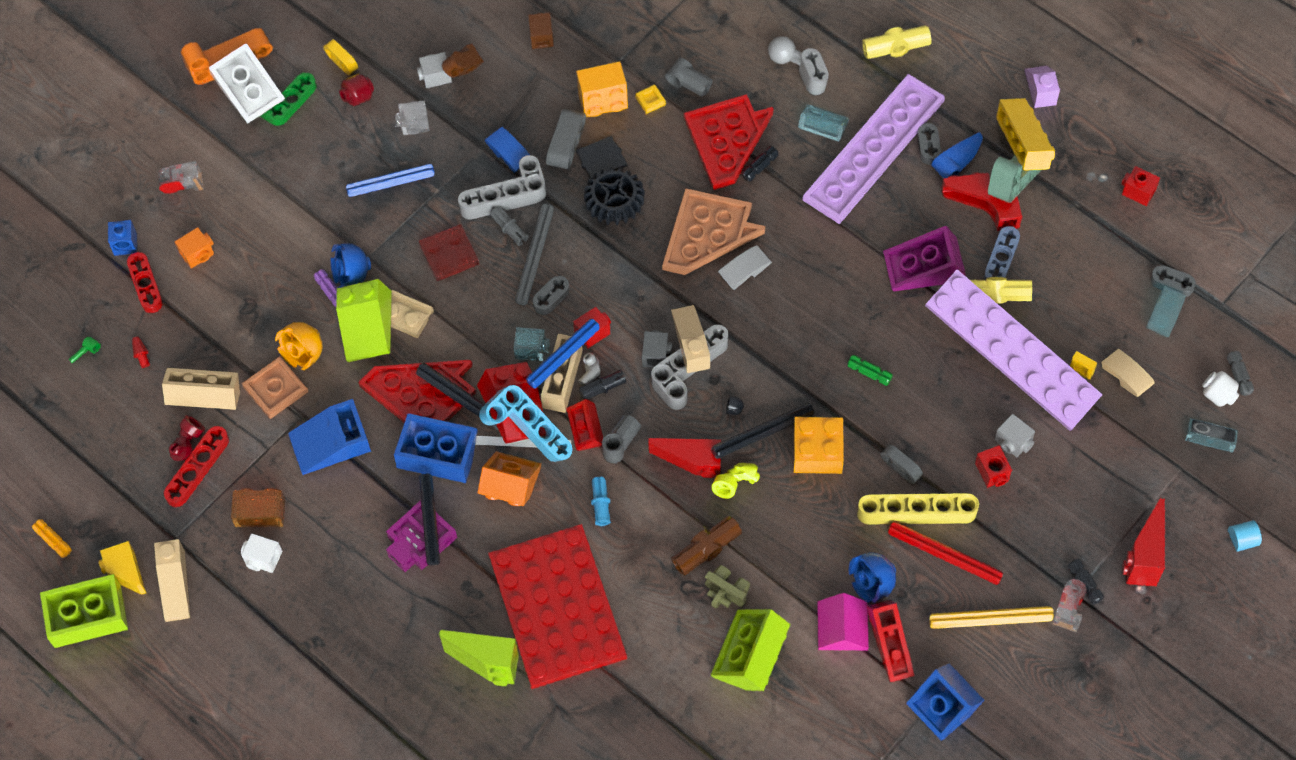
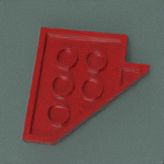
[684,94,774,190]

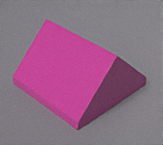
[817,593,869,651]

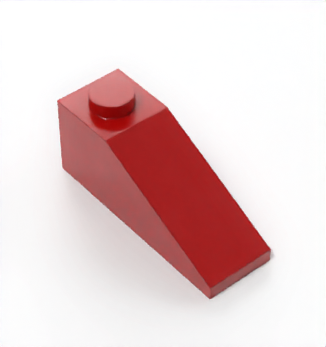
[648,438,721,478]
[866,600,914,682]

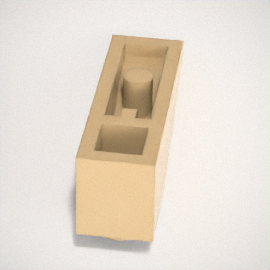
[671,305,710,373]
[154,539,190,622]

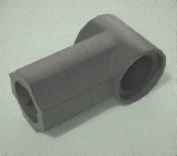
[665,58,713,97]
[602,415,641,463]

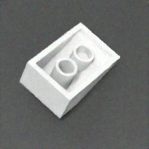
[209,44,285,124]

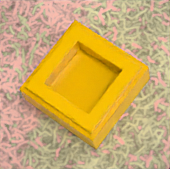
[635,85,666,114]
[1070,351,1097,380]

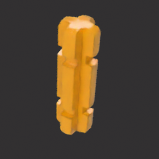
[32,519,72,558]

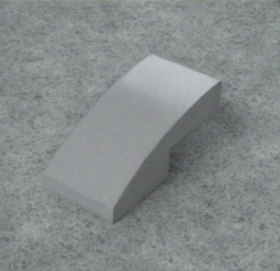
[718,245,772,290]

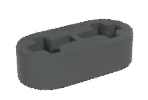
[917,123,941,165]
[1150,265,1196,297]
[533,276,570,315]
[880,445,923,484]

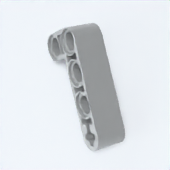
[458,155,546,219]
[651,325,728,410]

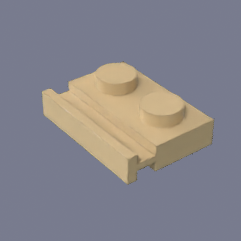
[391,290,434,338]

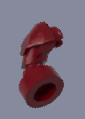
[169,415,205,461]

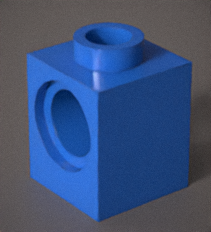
[108,220,137,256]

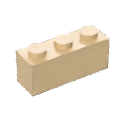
[541,334,583,413]
[162,368,240,410]

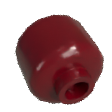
[339,74,374,106]

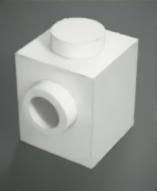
[241,533,282,573]

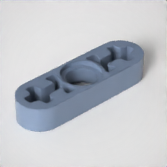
[984,226,1020,280]

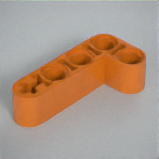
[181,28,273,85]

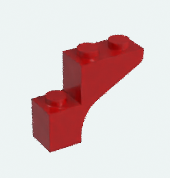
[941,172,1022,231]

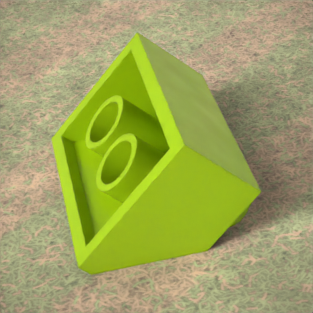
[710,609,790,691]

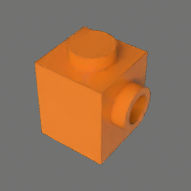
[175,227,214,269]

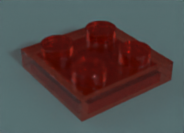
[419,224,479,281]

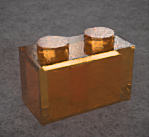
[231,488,285,527]

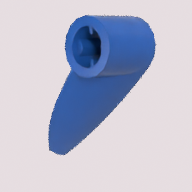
[931,132,983,178]

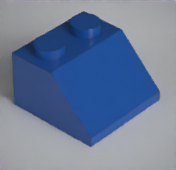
[906,663,984,740]

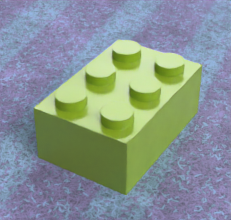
[40,574,128,648]

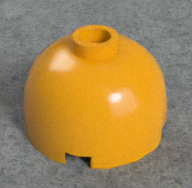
[275,322,323,370]

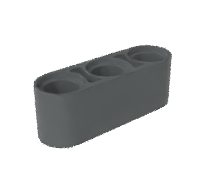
[546,108,586,169]

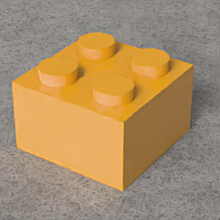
[577,62,628,117]
[794,417,844,474]

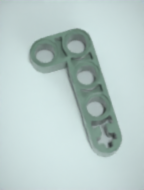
[988,156,1041,203]

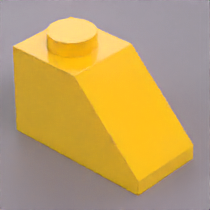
[99,541,146,595]

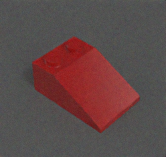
[477,362,546,444]
[1122,498,1165,586]

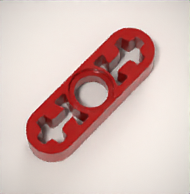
[127,252,163,313]

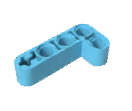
[479,385,573,462]

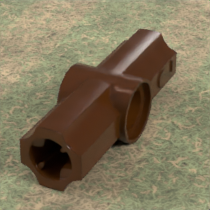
[671,515,742,576]

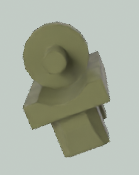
[705,565,750,609]

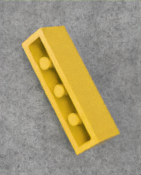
[996,98,1055,171]

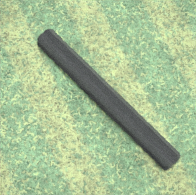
[515,204,554,305]

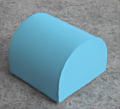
[1227,520,1262,552]

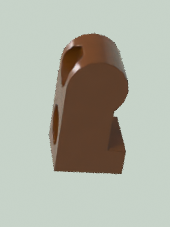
[442,44,484,77]

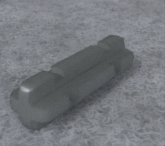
[1227,351,1254,396]

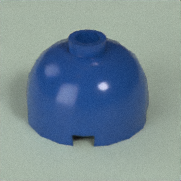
[330,243,371,288]
[849,552,896,603]

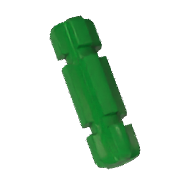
[848,355,893,386]

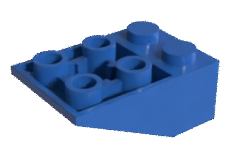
[288,399,371,475]

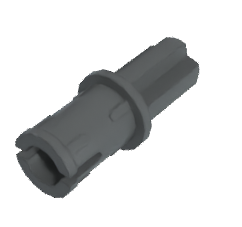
[490,206,529,246]

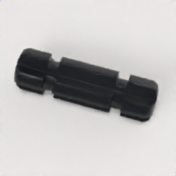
[742,146,778,182]
[1068,559,1104,605]

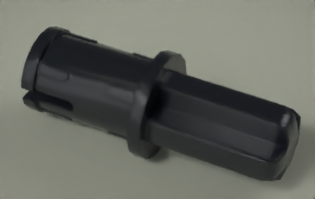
[579,369,626,400]

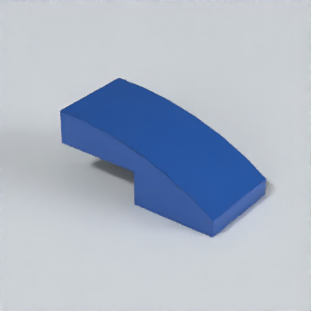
[485,127,530,173]

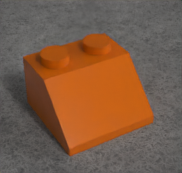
[478,451,542,506]

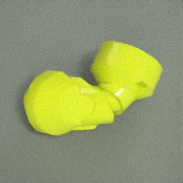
[712,463,760,498]

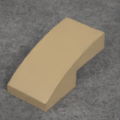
[1101,349,1155,397]

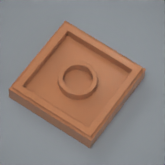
[242,356,308,419]

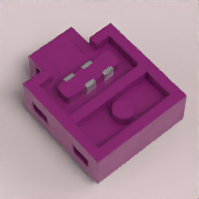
[386,500,457,572]

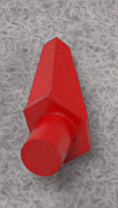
[132,337,150,368]

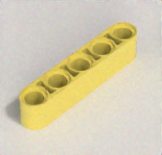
[857,493,979,524]

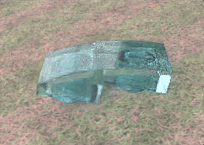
[1146,286,1186,338]

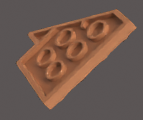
[662,189,765,275]

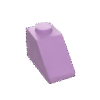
[1025,66,1060,108]

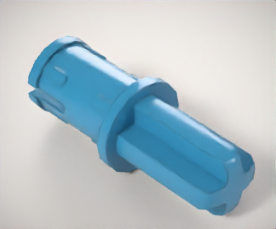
[591,477,611,526]

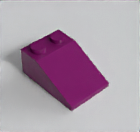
[883,226,966,291]

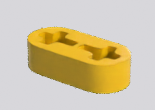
[323,39,358,75]

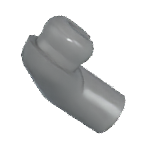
[578,353,601,386]

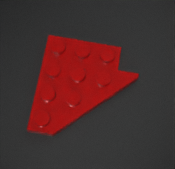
[358,360,476,423]

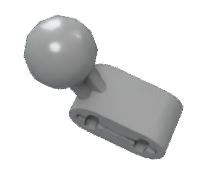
[768,36,829,95]

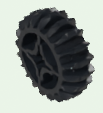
[584,166,645,226]

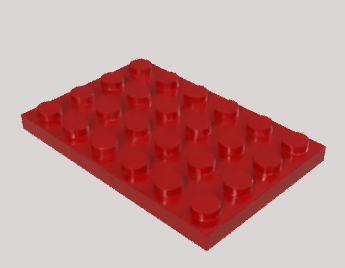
[488,524,627,689]

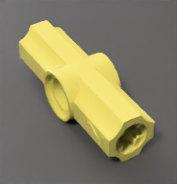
[862,25,932,59]
[970,277,1032,304]

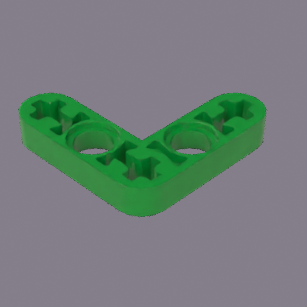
[260,73,317,126]

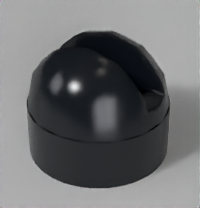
[726,395,744,415]

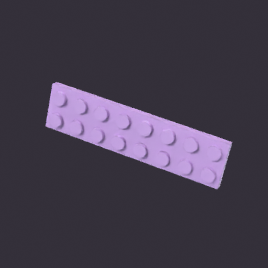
[803,74,945,224]
[925,270,1102,431]

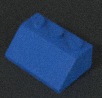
[394,413,478,483]

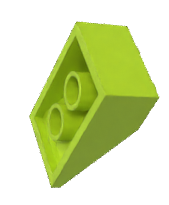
[336,279,392,362]
[439,630,519,686]

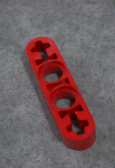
[164,426,229,507]

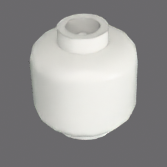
[1202,371,1239,407]

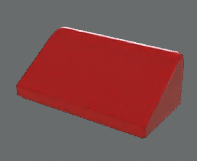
[567,399,603,451]

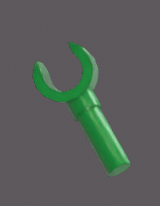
[69,337,101,363]

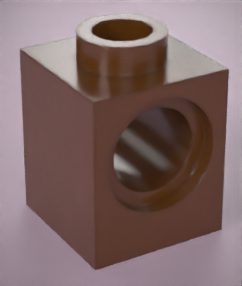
[528,13,554,49]

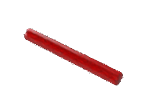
[888,521,1003,585]

